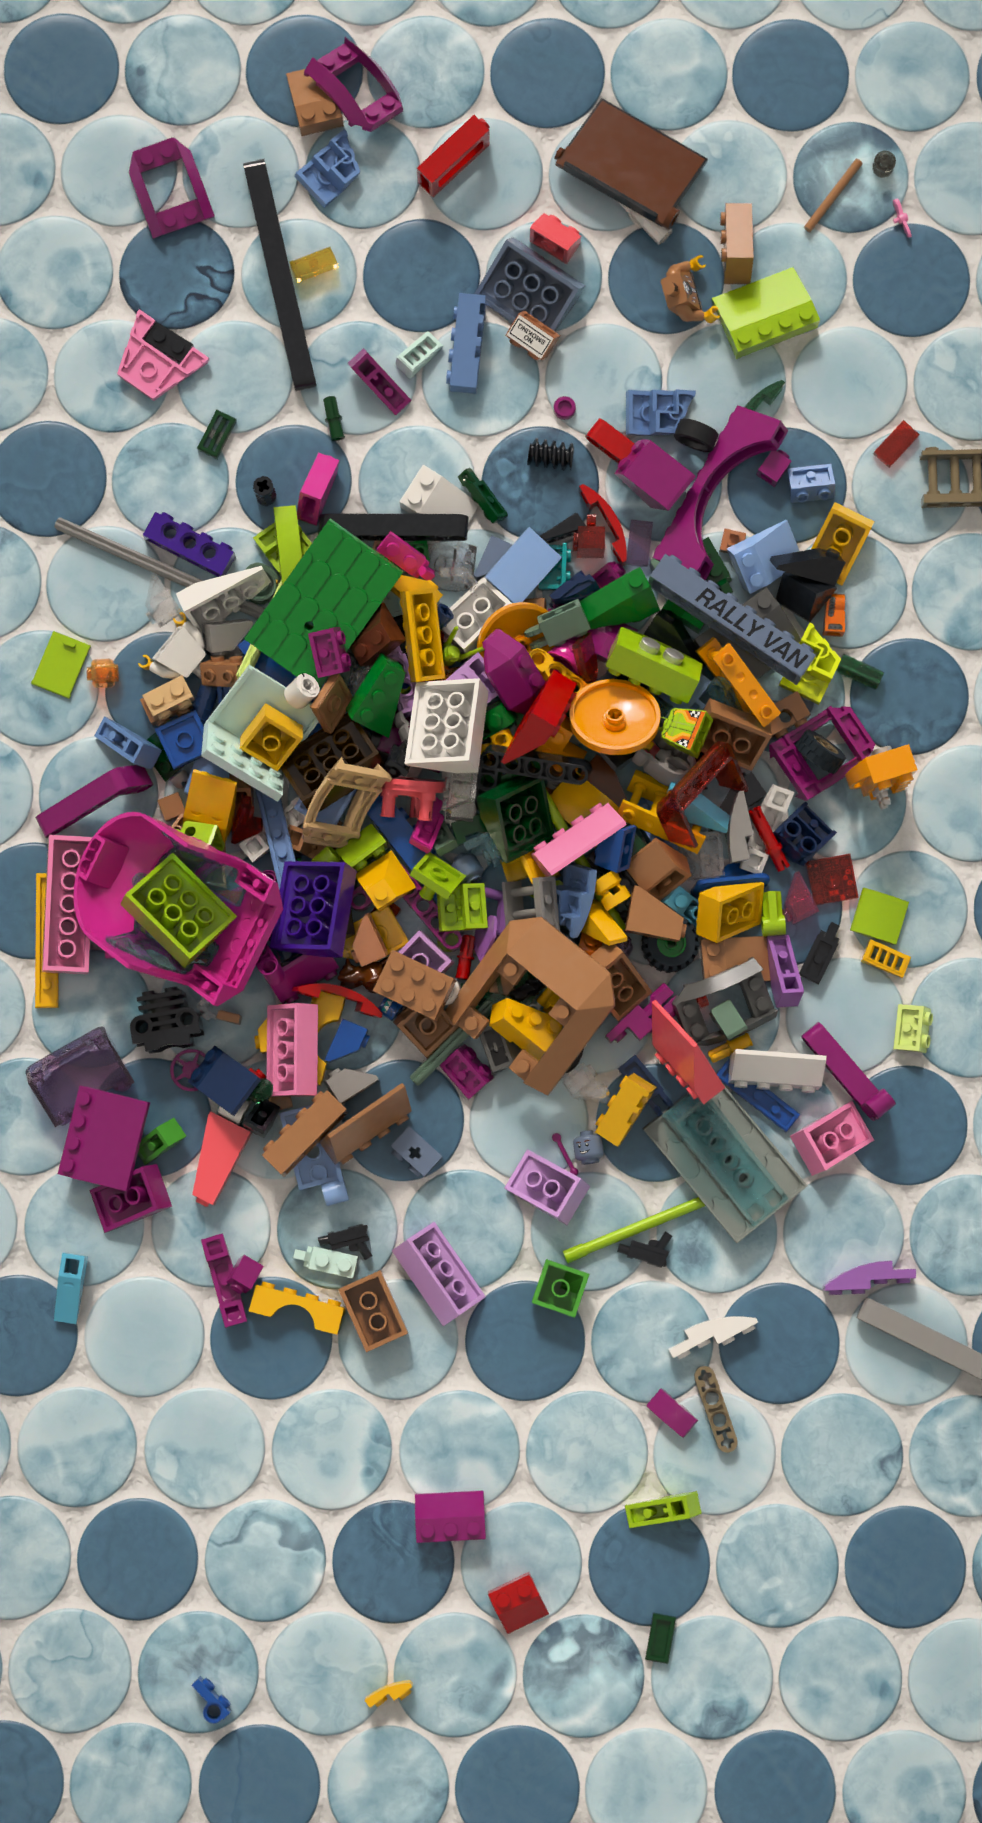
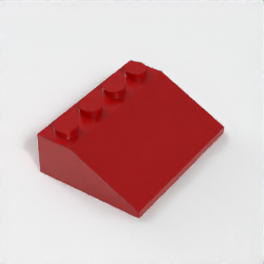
[501,670,577,764]

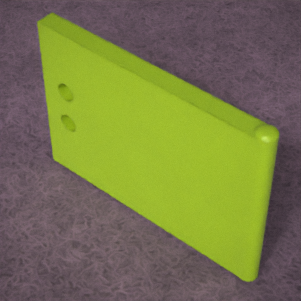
[31,631,91,699]

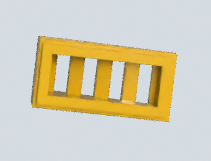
[861,939,911,978]

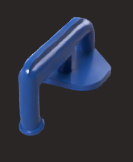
[690,863,770,899]

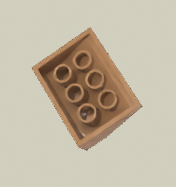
[320,1083,412,1165]

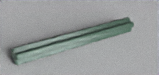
[410,999,493,1086]

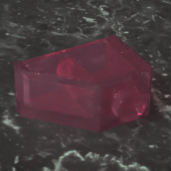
[782,871,819,925]

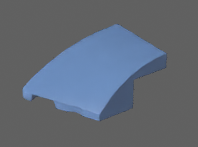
[294,129,360,208]
[626,389,696,436]
[556,862,597,938]

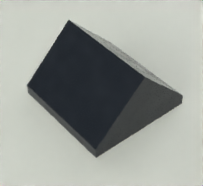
[776,572,837,622]

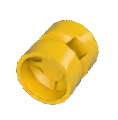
[595,871,631,911]

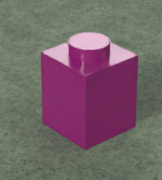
[757,450,791,488]
[226,1255,264,1293]

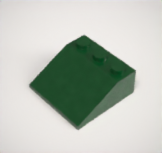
[477,775,554,863]

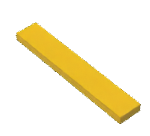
[35,873,59,1008]

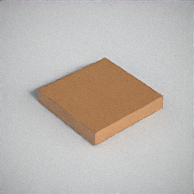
[310,673,353,734]

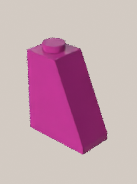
[297,453,339,526]

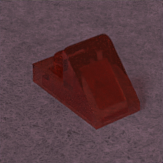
[231,795,263,844]

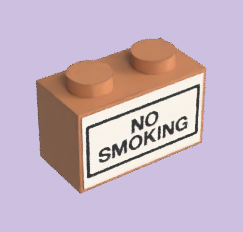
[505,311,561,360]

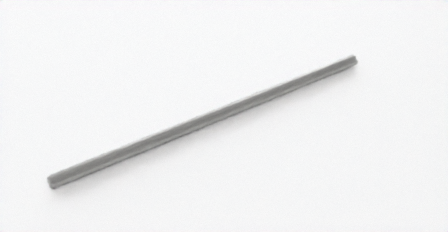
[54,517,371,669]

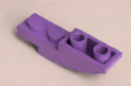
[823,1261,916,1295]

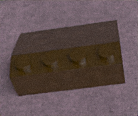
[280,713,385,813]

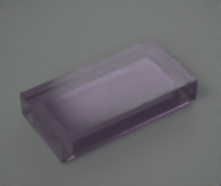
[626,519,653,567]

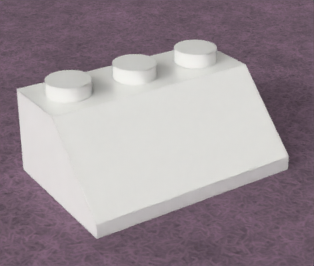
[441,577,512,659]

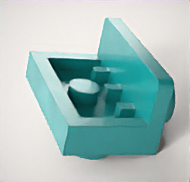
[539,543,571,591]

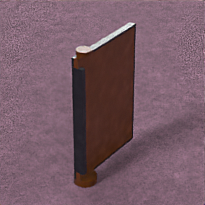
[554,98,708,230]

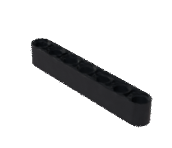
[318,514,469,541]

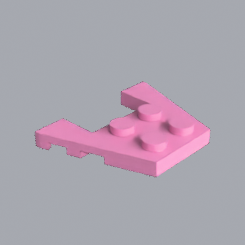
[117,309,209,401]

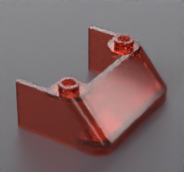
[656,741,749,848]

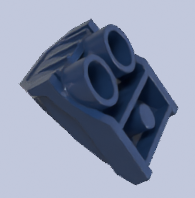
[549,571,600,609]
[773,801,837,866]

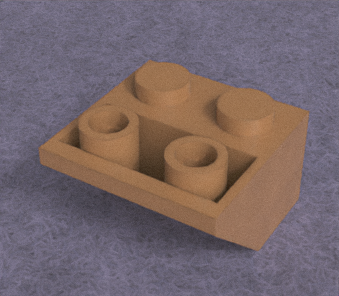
[626,838,692,901]

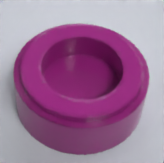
[554,396,576,420]

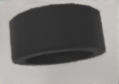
[674,418,719,452]

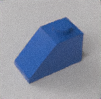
[595,825,637,873]
[325,1019,370,1063]

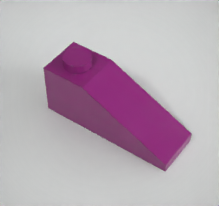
[348,348,412,416]

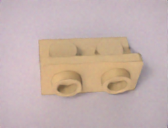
[142,675,195,721]

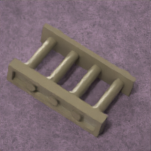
[919,447,982,508]

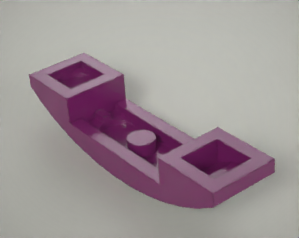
[201,1233,247,1328]

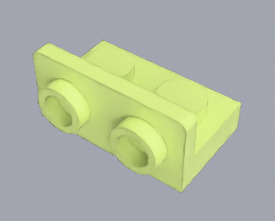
[893,1004,933,1053]

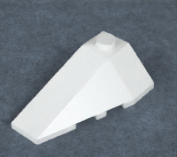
[176,566,271,637]

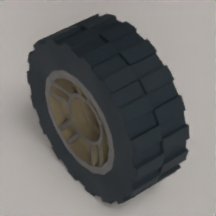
[796,730,846,774]

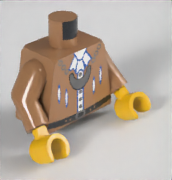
[661,255,720,323]

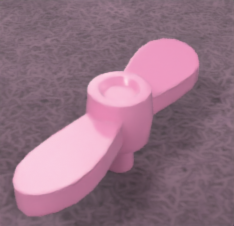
[893,199,912,238]

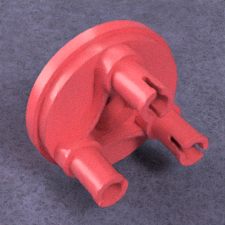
[380,777,446,821]

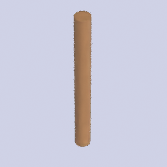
[804,159,863,232]

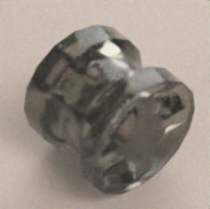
[872,151,896,178]

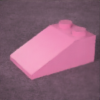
[790,1101,874,1176]

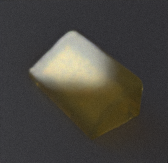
[289,247,338,283]

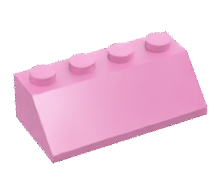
[531,803,627,877]
[266,1003,318,1097]

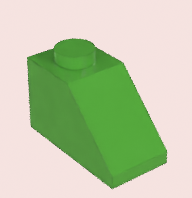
[138,1118,186,1165]

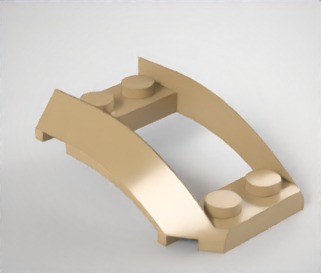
[302,757,392,848]

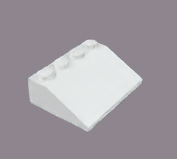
[405,678,489,773]

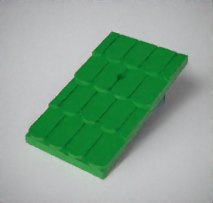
[244,518,404,690]

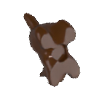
[337,956,389,994]

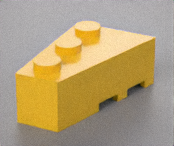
[489,998,563,1061]
[595,1073,657,1147]

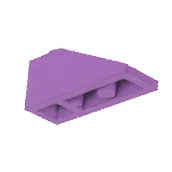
[767,935,804,1008]

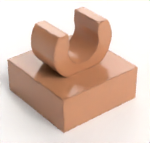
[719,528,746,553]

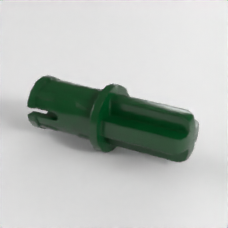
[323,396,345,441]

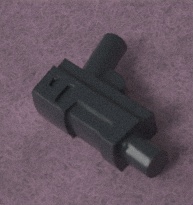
[318,1224,373,1260]
[617,1231,673,1268]

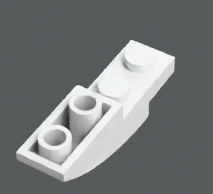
[668,1316,758,1359]

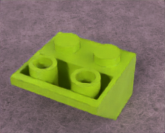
[335,824,388,872]

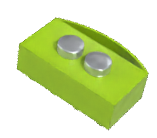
[606,627,703,704]

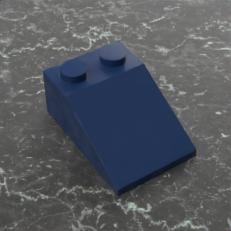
[188,1045,261,1116]

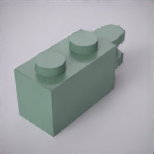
[524,599,591,649]

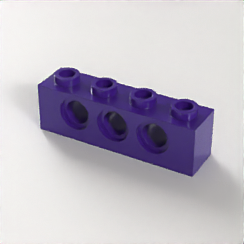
[143,512,236,577]

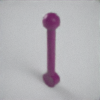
[552,1133,579,1176]

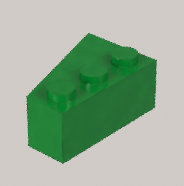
[346,653,405,738]

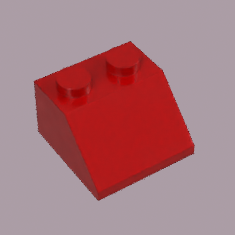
[488,1572,549,1634]

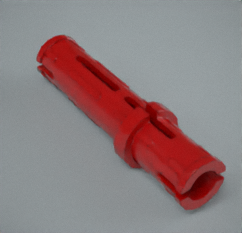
[748,806,790,872]

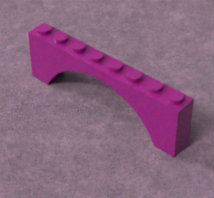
[652,405,788,580]

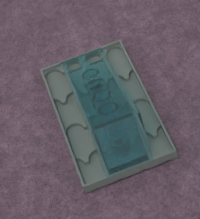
[642,1087,808,1243]

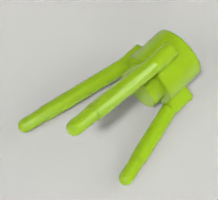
[442,626,485,666]

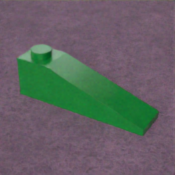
[580,567,660,630]

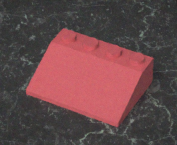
[652,1000,725,1105]

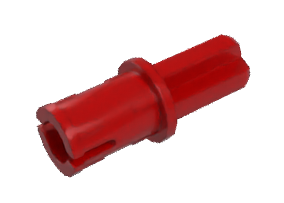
[455,934,475,980]

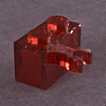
[573,514,605,558]

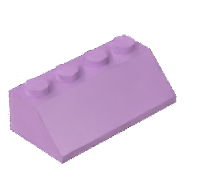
[392,1222,486,1326]

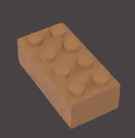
[262,1090,348,1177]

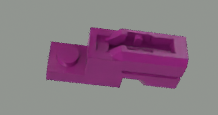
[605,983,676,1043]

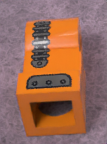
[822,594,845,637]

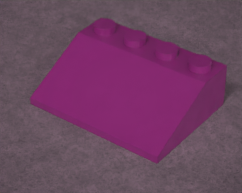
[58,1085,150,1191]

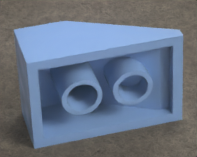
[727,520,799,594]

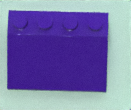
[270,861,357,958]

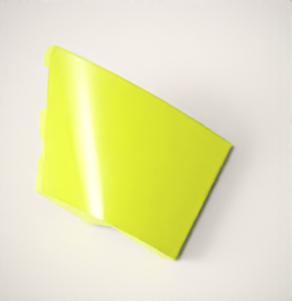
[779,622,841,705]

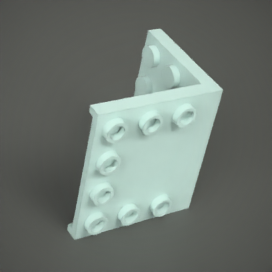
[201,665,319,802]

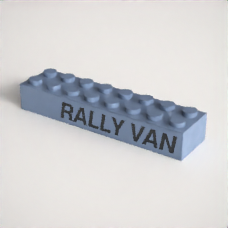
[649,554,816,685]

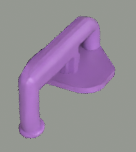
[474,887,506,962]

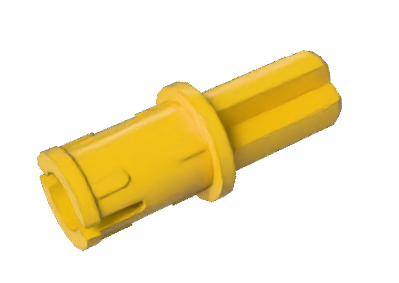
[708,1033,753,1063]

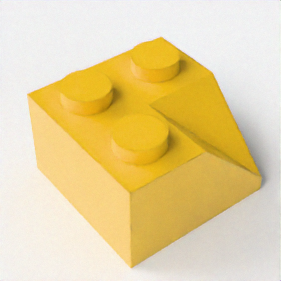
[240,703,303,771]

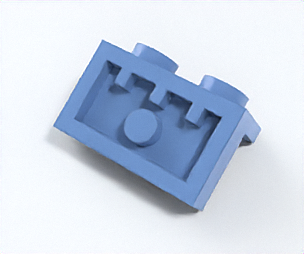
[787,464,835,503]

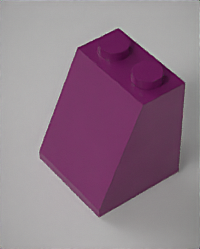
[614,439,696,511]

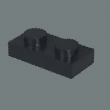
[144,322,194,363]

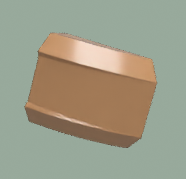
[393,1007,459,1058]

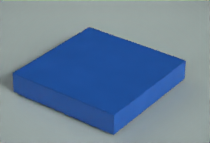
[155,710,204,770]

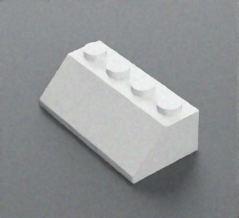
[728,1049,826,1093]

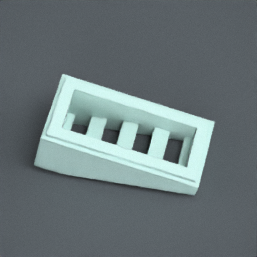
[395,331,443,379]

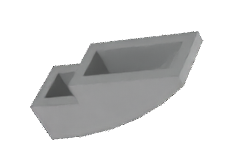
[727,790,754,864]

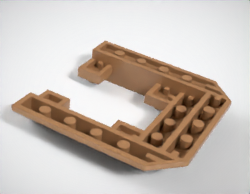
[445,917,615,1096]

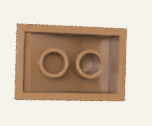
[286,69,344,136]
[700,936,770,984]

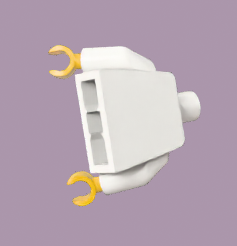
[138,612,206,679]

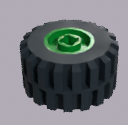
[641,918,700,973]

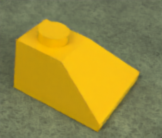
[356,850,417,912]

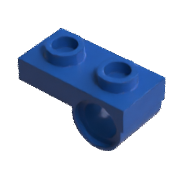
[192,1676,231,1723]

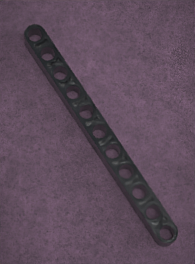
[243,159,317,391]

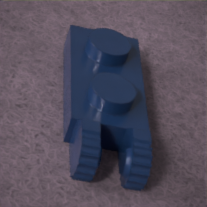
[618,1055,674,1117]

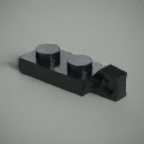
[799,922,840,985]

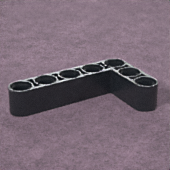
[475,744,592,811]

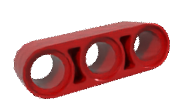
[585,418,635,464]

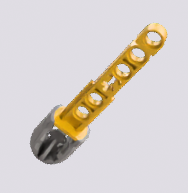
[529,648,696,787]

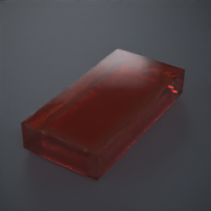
[873,420,920,468]

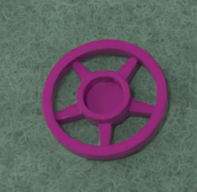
[170,1049,206,1092]

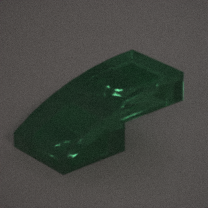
[744,380,785,411]

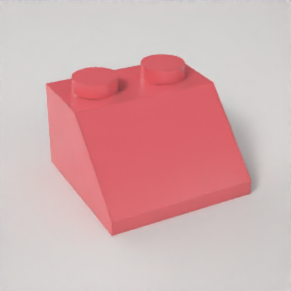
[530,213,581,264]

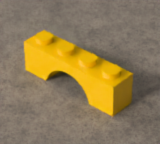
[311,991,346,1086]
[249,1281,345,1335]

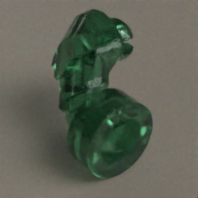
[246,1079,273,1103]

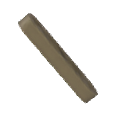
[694,1366,738,1453]

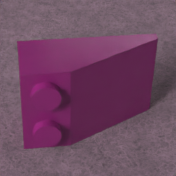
[89,1164,172,1233]

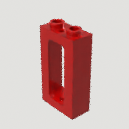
[417,115,490,198]

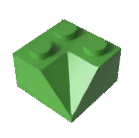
[531,1259,589,1318]

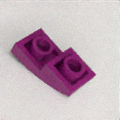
[646,1388,699,1438]

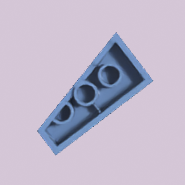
[446,293,486,394]

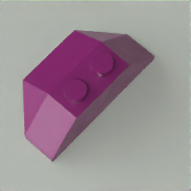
[482,629,545,715]

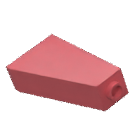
[192,1111,252,1207]

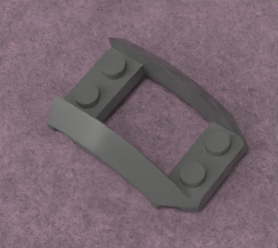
[672,957,778,1046]

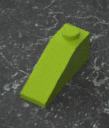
[625,1491,702,1528]

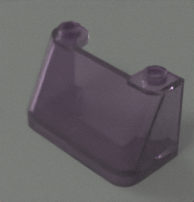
[25,1026,135,1127]

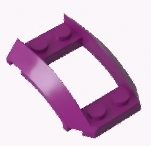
[304,37,403,132]
[129,137,215,239]
[769,706,875,801]

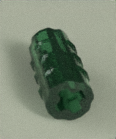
[835,654,884,690]

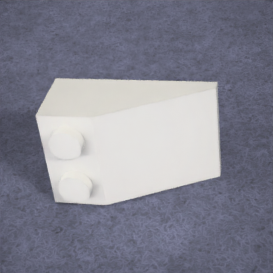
[399,465,479,542]

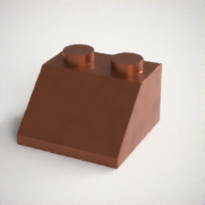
[350,602,406,666]

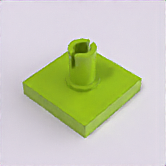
[409,852,466,901]

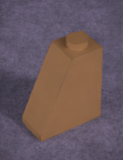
[624,885,687,942]

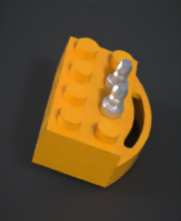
[845,744,917,810]

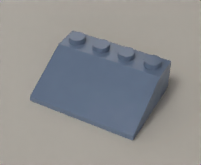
[474,237,585,331]

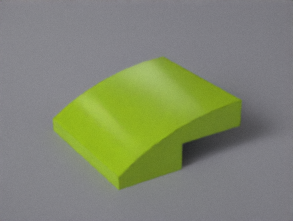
[253,522,312,576]
[436,883,488,932]
[850,888,909,945]

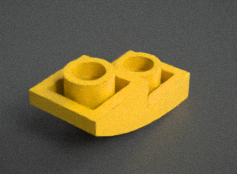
[364,1680,413,1707]

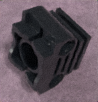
[130,986,204,1054]

